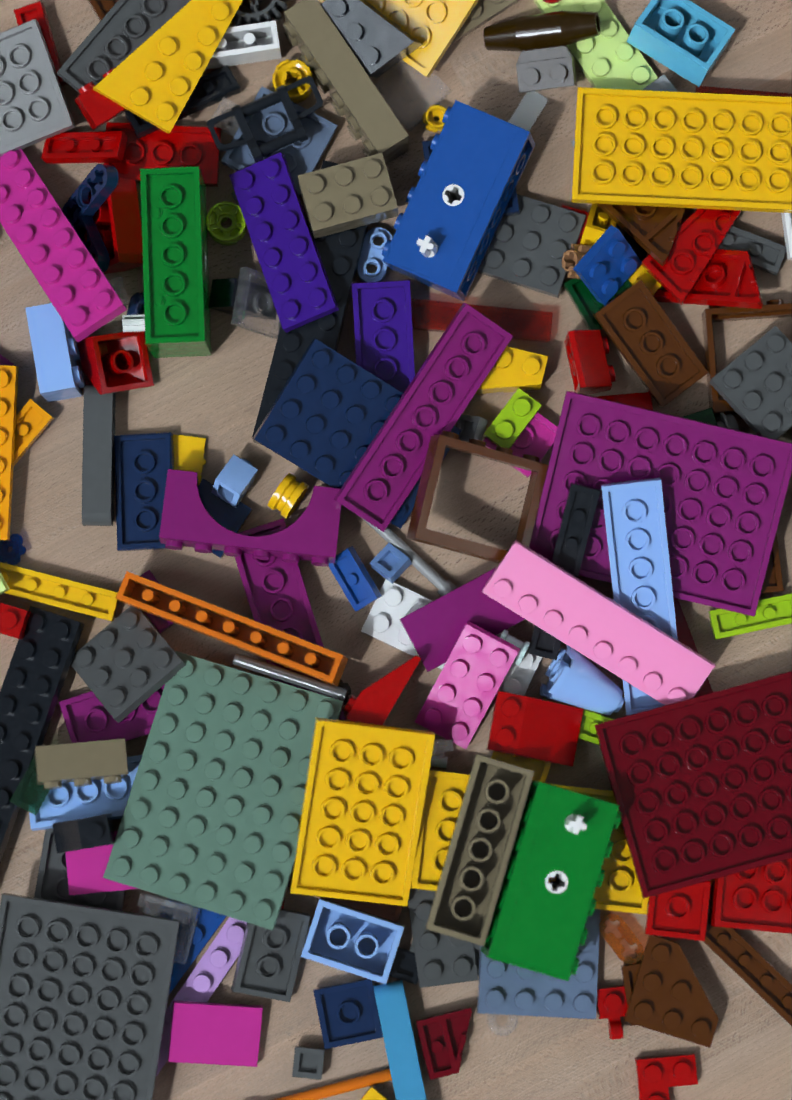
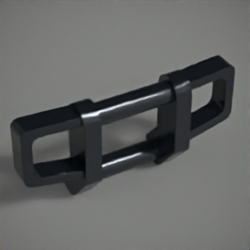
[207,76,323,163]

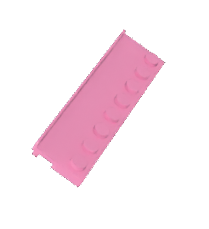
[482,540,715,706]

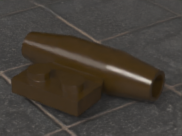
[484,11,601,93]

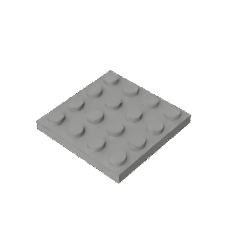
[0,19,76,157]

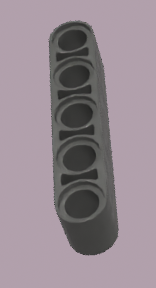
[82,385,116,526]

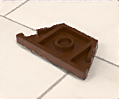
[597,204,686,267]

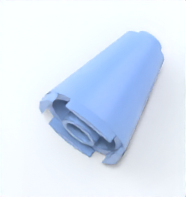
[540,645,625,716]

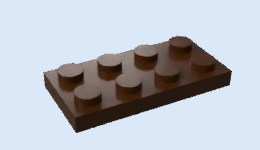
[593,279,708,408]

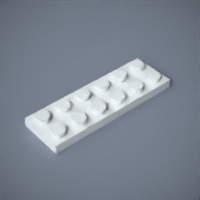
[361,579,542,696]

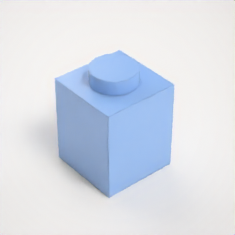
[211,454,258,508]

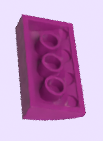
[400,567,525,672]

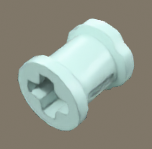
[500,629,530,665]

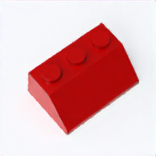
[73,178,143,274]

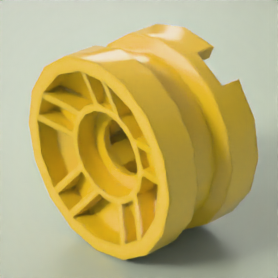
[272,59,312,104]
[267,473,309,519]

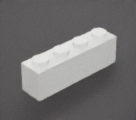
[205,20,282,70]

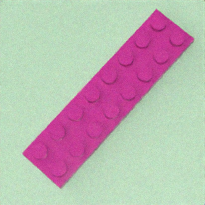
[0,149,127,342]

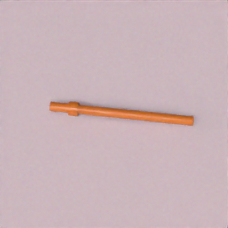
[273,1069,392,1100]

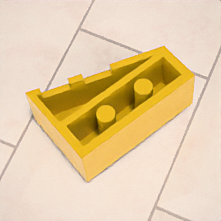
[475,346,548,395]

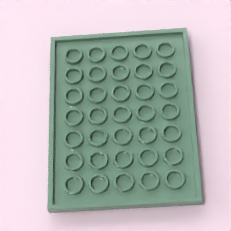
[103,651,345,931]

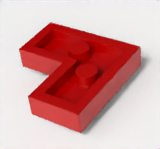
[635,1053,698,1100]

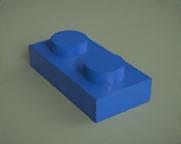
[329,546,382,612]

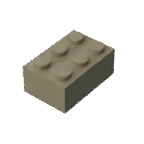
[298,153,398,239]

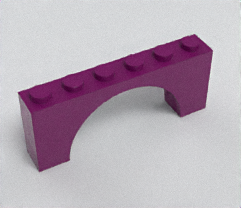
[159,469,341,567]

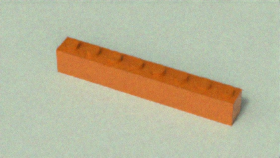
[116,571,348,687]

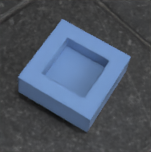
[370,543,412,584]

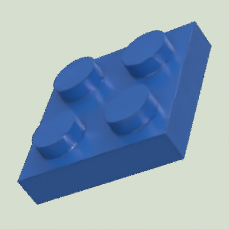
[573,225,642,305]

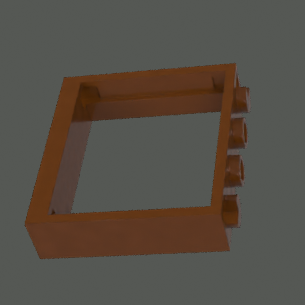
[702,299,792,416]
[406,431,548,564]

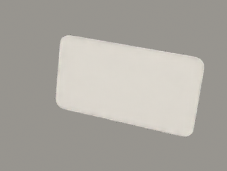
[508,91,548,131]

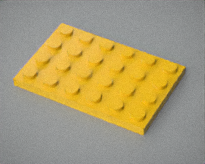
[289,717,435,906]

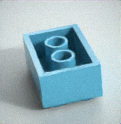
[627,0,736,87]

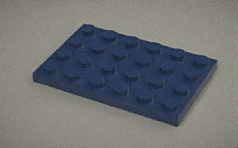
[253,338,462,529]

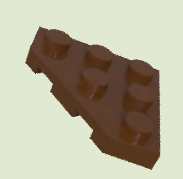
[624,935,719,1048]

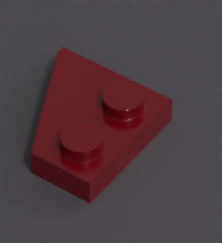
[415,1007,472,1080]

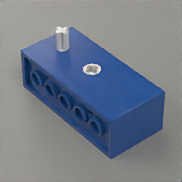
[382,100,536,302]

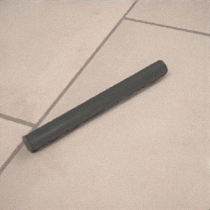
[233,653,348,701]

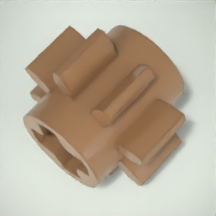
[562,244,592,279]

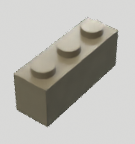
[34,738,128,790]

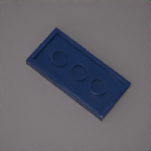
[114,432,174,552]

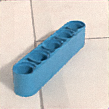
[373,980,427,1100]

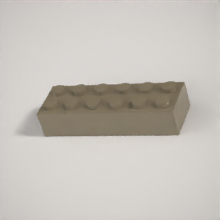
[283,0,409,165]
[426,754,534,946]

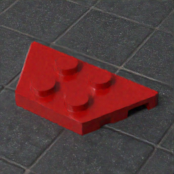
[655,249,763,309]

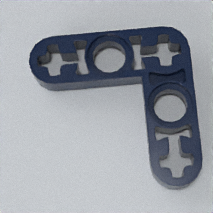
[62,164,119,273]

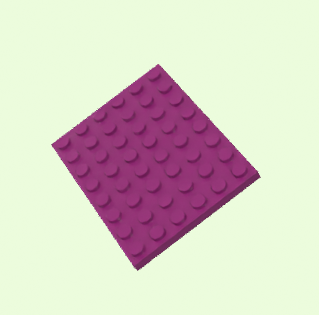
[529,390,792,617]

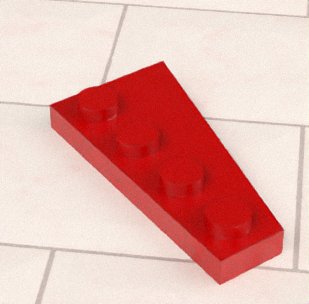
[641,209,742,305]

